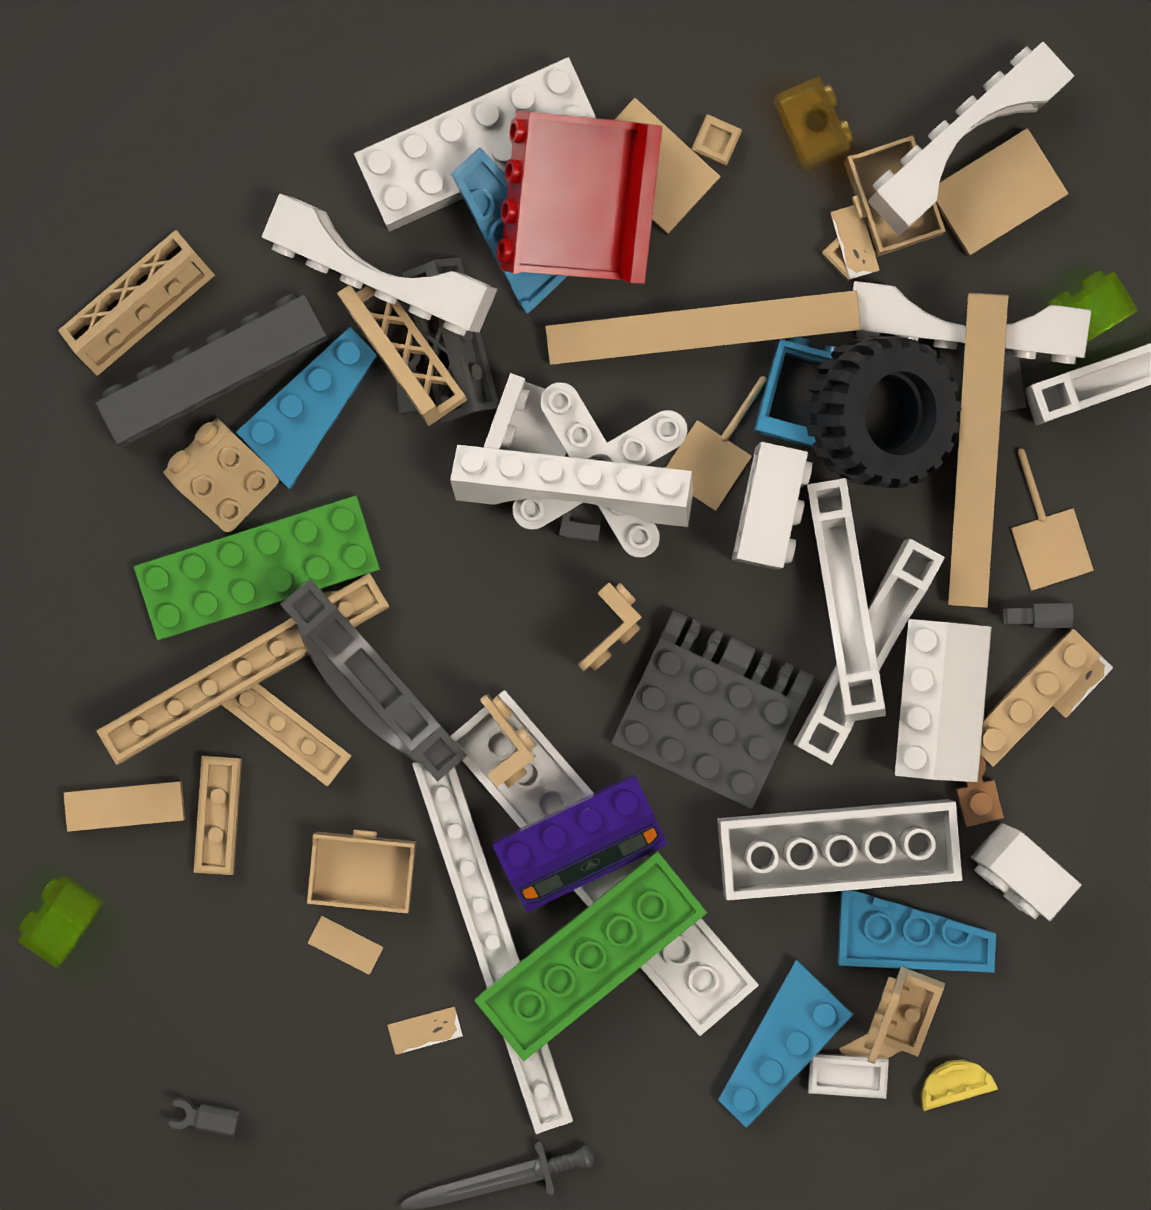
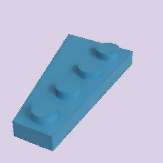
[451,147,567,314]
[236,327,378,490]
[837,890,996,973]
[718,960,854,1128]

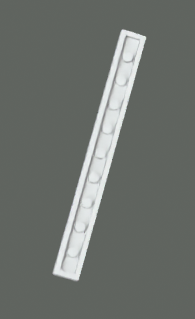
[412,762,573,1134]

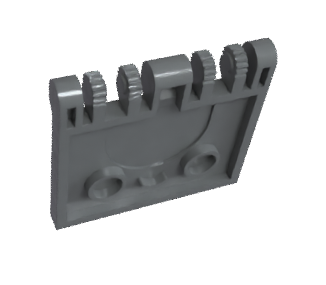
[611,610,814,809]

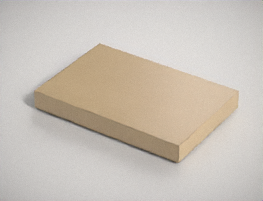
[615,98,721,235]
[936,128,1069,257]

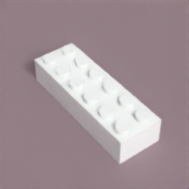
[354,57,596,232]
[717,799,962,900]

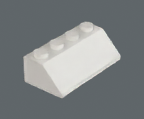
[895,619,992,782]

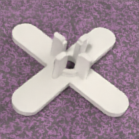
[513,383,687,557]

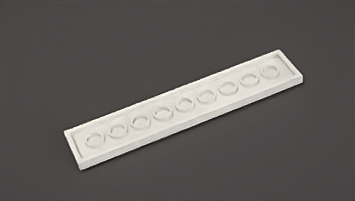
[450,690,759,1036]

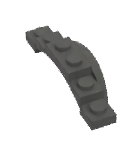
[280,578,467,782]

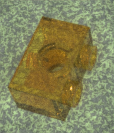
[774,76,853,173]

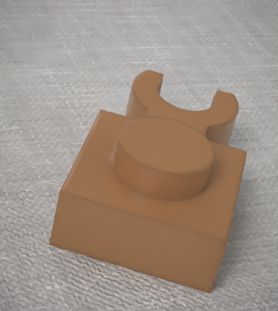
[955,755,1004,827]

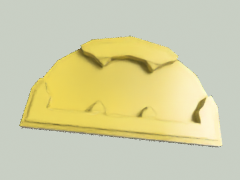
[921,1059,998,1111]

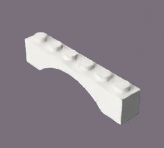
[868,42,1074,236]
[262,193,498,336]
[853,281,1091,364]
[1024,343,1151,426]
[450,445,693,527]
[807,478,886,722]
[793,539,945,765]

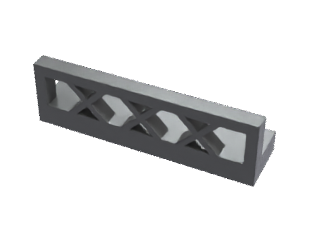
[402,257,499,423]

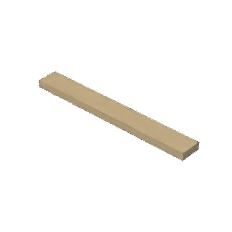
[546,290,861,365]
[948,293,1008,608]
[97,573,389,765]

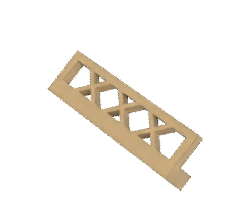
[58,230,215,376]
[337,285,467,426]

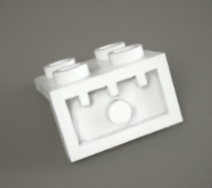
[484,373,566,457]

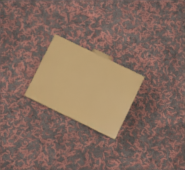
[844,135,945,257]
[307,829,416,913]

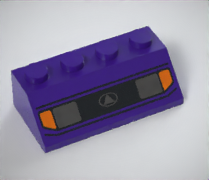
[492,774,668,912]

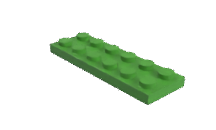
[134,496,381,641]
[474,851,707,1062]

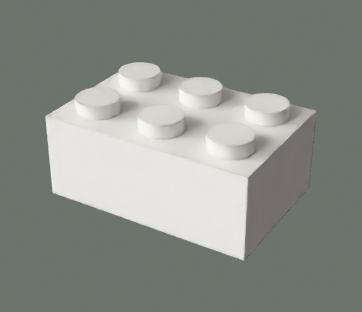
[731,442,813,570]
[970,823,1081,921]

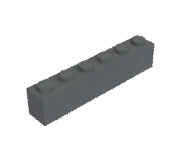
[96,293,329,447]

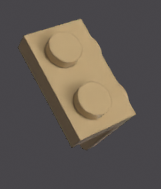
[163,417,279,532]
[578,583,642,671]
[480,694,537,788]
[864,966,945,1064]

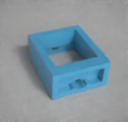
[753,337,838,449]

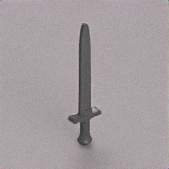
[401,1140,594,1209]

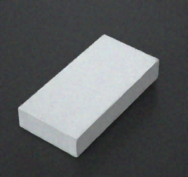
[808,1053,889,1099]

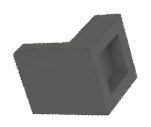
[559,503,602,542]

